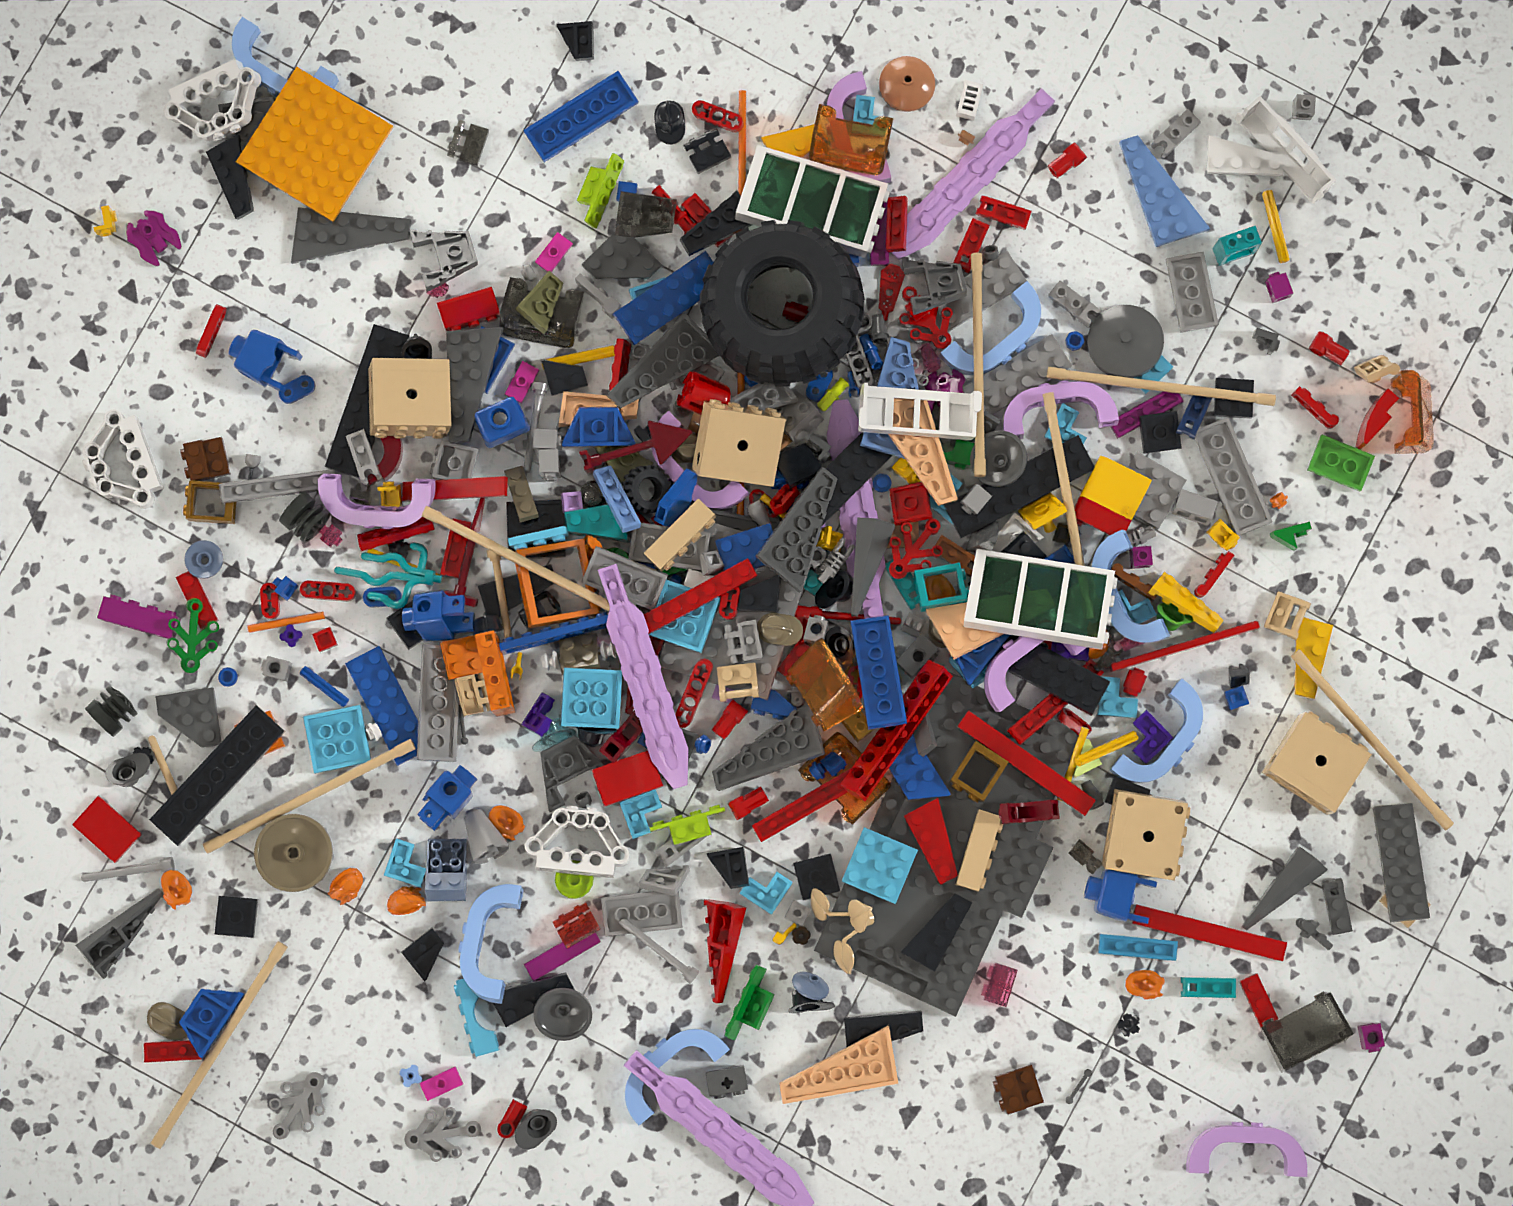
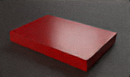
[72,796,142,863]

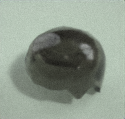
[580,480,607,508]

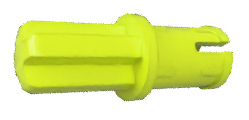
[817,377,849,412]

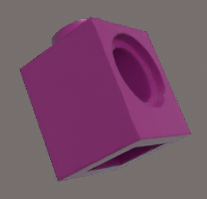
[1265,272,1294,303]
[1129,546,1153,569]
[1357,1023,1385,1053]

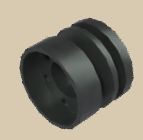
[279,492,331,543]
[85,685,138,737]

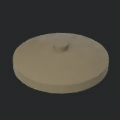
[254,814,333,892]

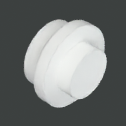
[366,723,382,742]

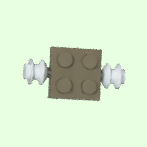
[541,633,617,675]

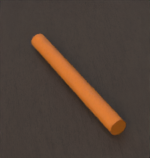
[247,611,325,633]

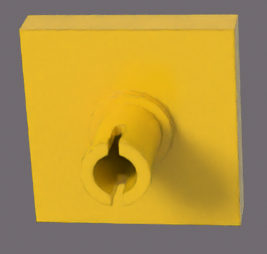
[1018,492,1067,533]

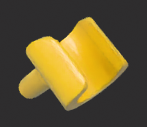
[510,652,523,680]
[772,923,797,945]

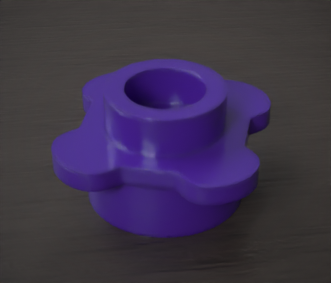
[279,624,303,647]

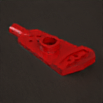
[878,264,905,321]

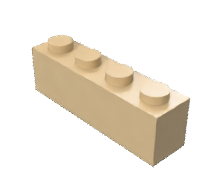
[644,498,716,572]
[955,809,1003,892]

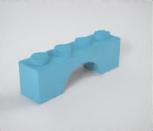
[454,979,500,1057]

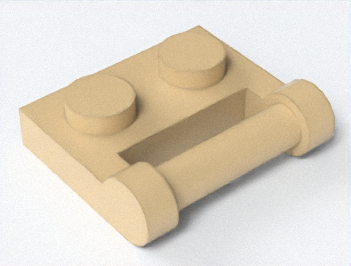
[1354,355,1400,383]
[1264,591,1311,639]
[717,663,759,702]

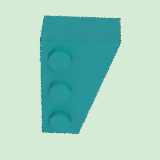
[564,505,628,543]

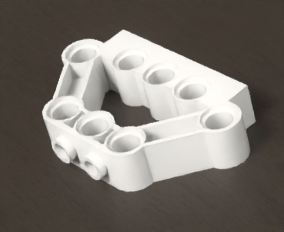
[163,59,261,141]
[82,409,164,509]
[525,806,630,878]

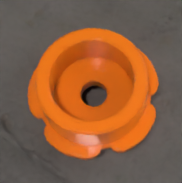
[1270,492,1288,509]

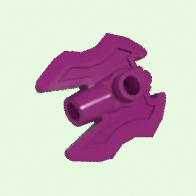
[126,210,182,266]
[923,369,966,414]

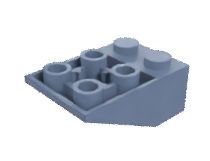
[425,839,467,901]

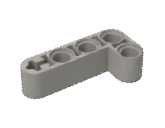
[845,314,873,391]

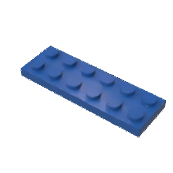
[523,71,639,163]
[613,251,714,345]
[499,612,608,655]
[851,615,907,730]
[345,646,418,766]

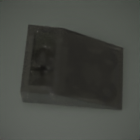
[615,191,677,238]

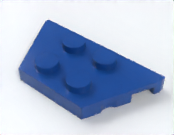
[562,407,636,447]
[955,634,1010,686]
[889,734,951,800]
[179,989,245,1059]

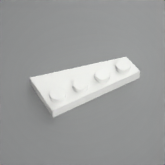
[1207,135,1284,176]

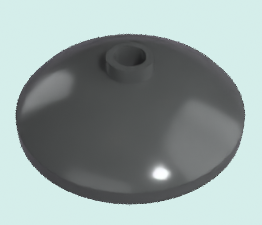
[970,431,1027,487]
[533,988,592,1041]

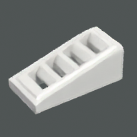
[956,80,983,121]

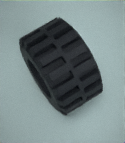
[621,465,673,514]

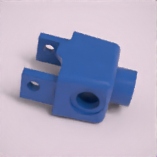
[229,330,303,393]
[475,397,530,448]
[402,590,475,642]
[417,765,478,831]
[1084,869,1157,924]

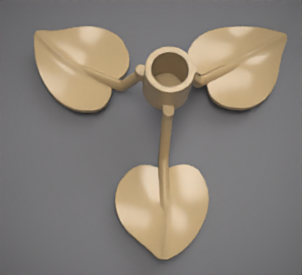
[811,888,874,974]

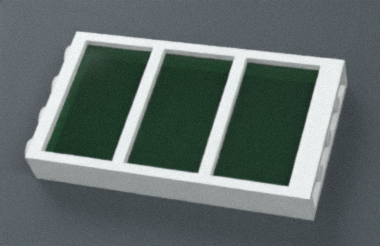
[735,145,890,258]
[964,549,1118,650]

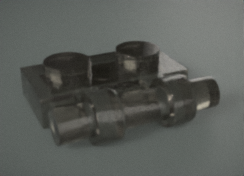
[447,120,489,166]

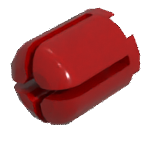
[677,372,731,415]

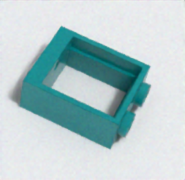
[1212,226,1262,266]
[914,563,969,612]

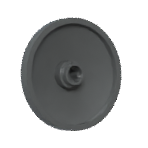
[1088,305,1164,378]

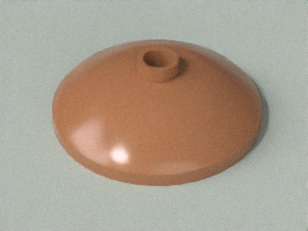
[879,56,935,112]

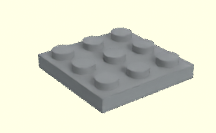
[1128,452,1187,530]

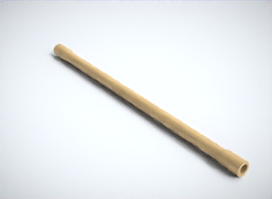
[971,253,986,477]
[1047,367,1276,406]
[1042,392,1096,620]
[421,505,610,611]
[1291,649,1454,831]
[203,739,416,854]
[151,941,288,1149]

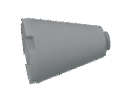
[464,808,509,864]

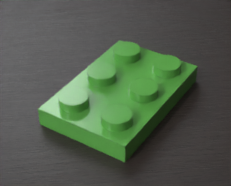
[1307,434,1375,492]

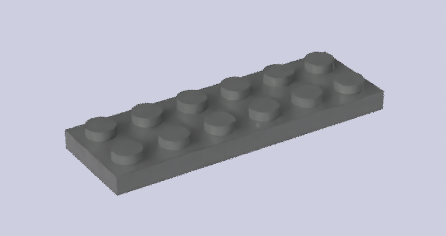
[1373,803,1430,923]

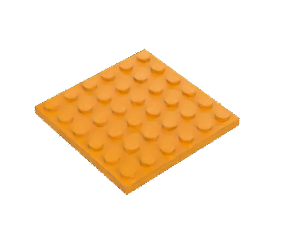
[236,67,394,222]

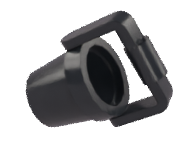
[518,591,562,628]

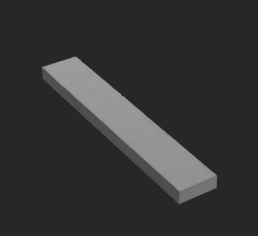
[219,469,335,503]

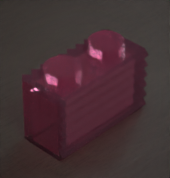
[981,963,1018,1007]

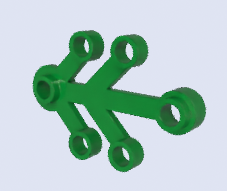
[166,598,219,673]

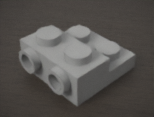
[430,440,479,480]

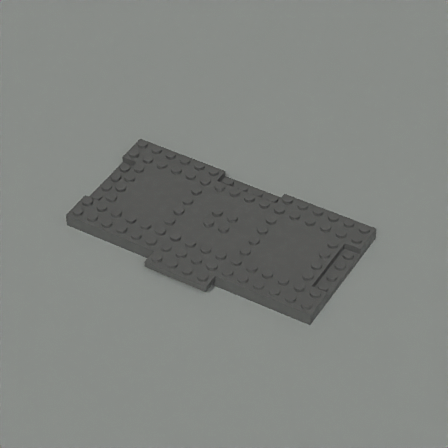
[814,671,1079,1017]

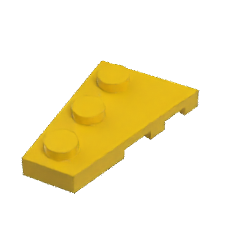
[761,123,829,170]

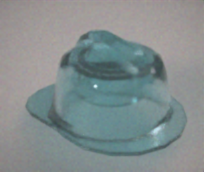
[532,717,576,752]

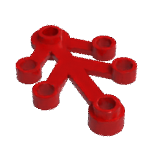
[899,286,953,349]
[889,518,943,579]

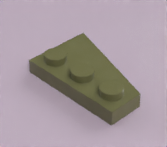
[515,271,563,334]
[592,445,654,483]

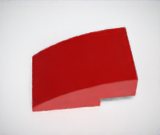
[1356,388,1399,450]
[591,751,663,807]

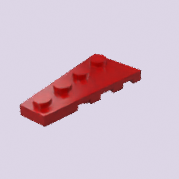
[904,798,958,885]

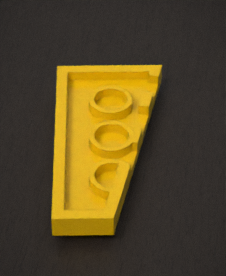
[1148,571,1224,633]
[1295,616,1333,699]

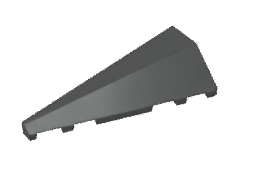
[851,517,895,617]
[966,521,999,553]
[1241,847,1328,930]
[75,888,164,979]

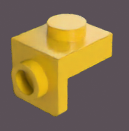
[93,205,117,237]
[891,458,921,484]
[377,481,402,507]
[1206,519,1240,551]
[817,526,843,552]

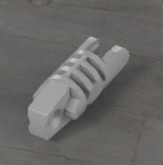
[1126,526,1156,547]
[817,537,855,583]

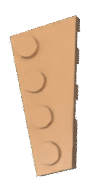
[559,391,639,427]

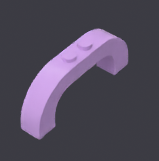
[825,71,891,183]
[1003,381,1119,439]
[652,411,749,510]
[318,474,435,529]
[984,621,1087,712]
[1186,1122,1307,1177]

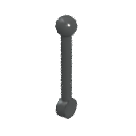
[458,705,468,745]
[1066,1069,1092,1104]

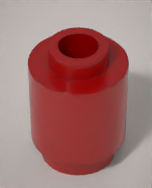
[782,301,809,323]
[1122,667,1147,697]

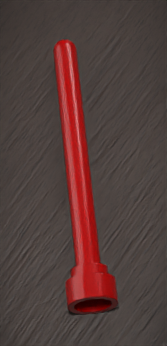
[810,606,902,625]

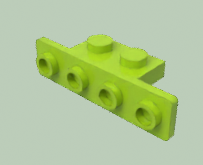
[577,153,624,229]
[649,805,725,845]

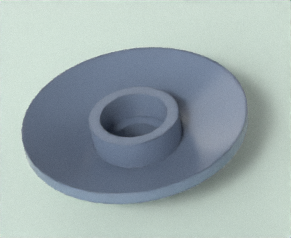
[184,540,223,578]
[792,971,829,1000]

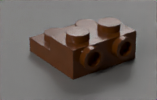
[180,437,231,481]
[993,1065,1044,1115]

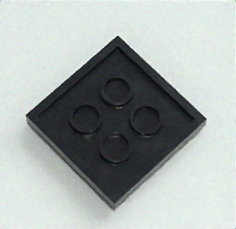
[506,500,566,559]

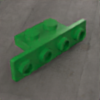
[724,964,775,1040]

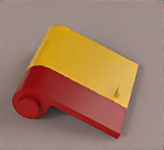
[1074,456,1152,535]

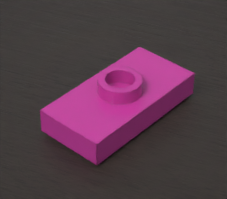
[535,232,573,272]
[505,361,540,404]
[420,1066,464,1101]

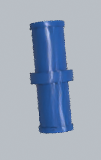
[859,334,883,370]

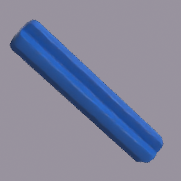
[300,666,349,707]

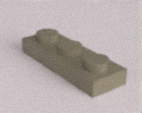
[504,466,538,522]

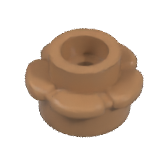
[958,129,975,146]

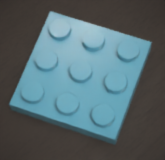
[508,526,569,550]
[649,580,721,653]
[561,668,622,729]
[303,705,371,774]
[842,827,918,904]

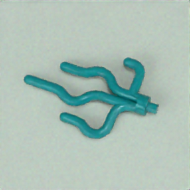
[334,542,442,609]

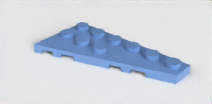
[1119,135,1210,247]

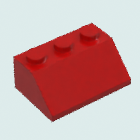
[437,287,501,331]

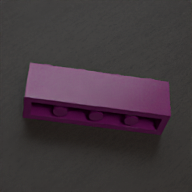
[97,594,181,641]

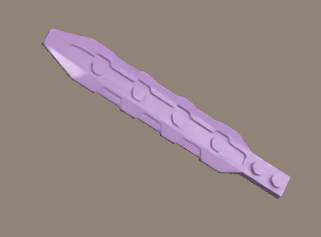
[891,88,1055,260]
[827,399,886,619]
[598,563,688,789]
[624,1050,814,1206]

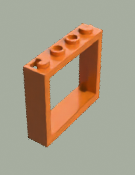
[515,539,601,628]
[475,630,515,717]

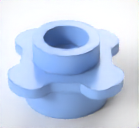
[400,1065,422,1087]

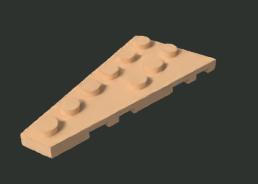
[888,398,958,506]
[926,589,1056,660]
[779,1026,898,1104]

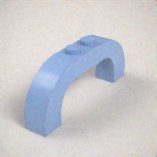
[232,17,339,97]
[939,281,1041,375]
[1092,530,1171,643]
[1109,679,1203,783]
[459,884,524,1004]
[625,1029,730,1126]

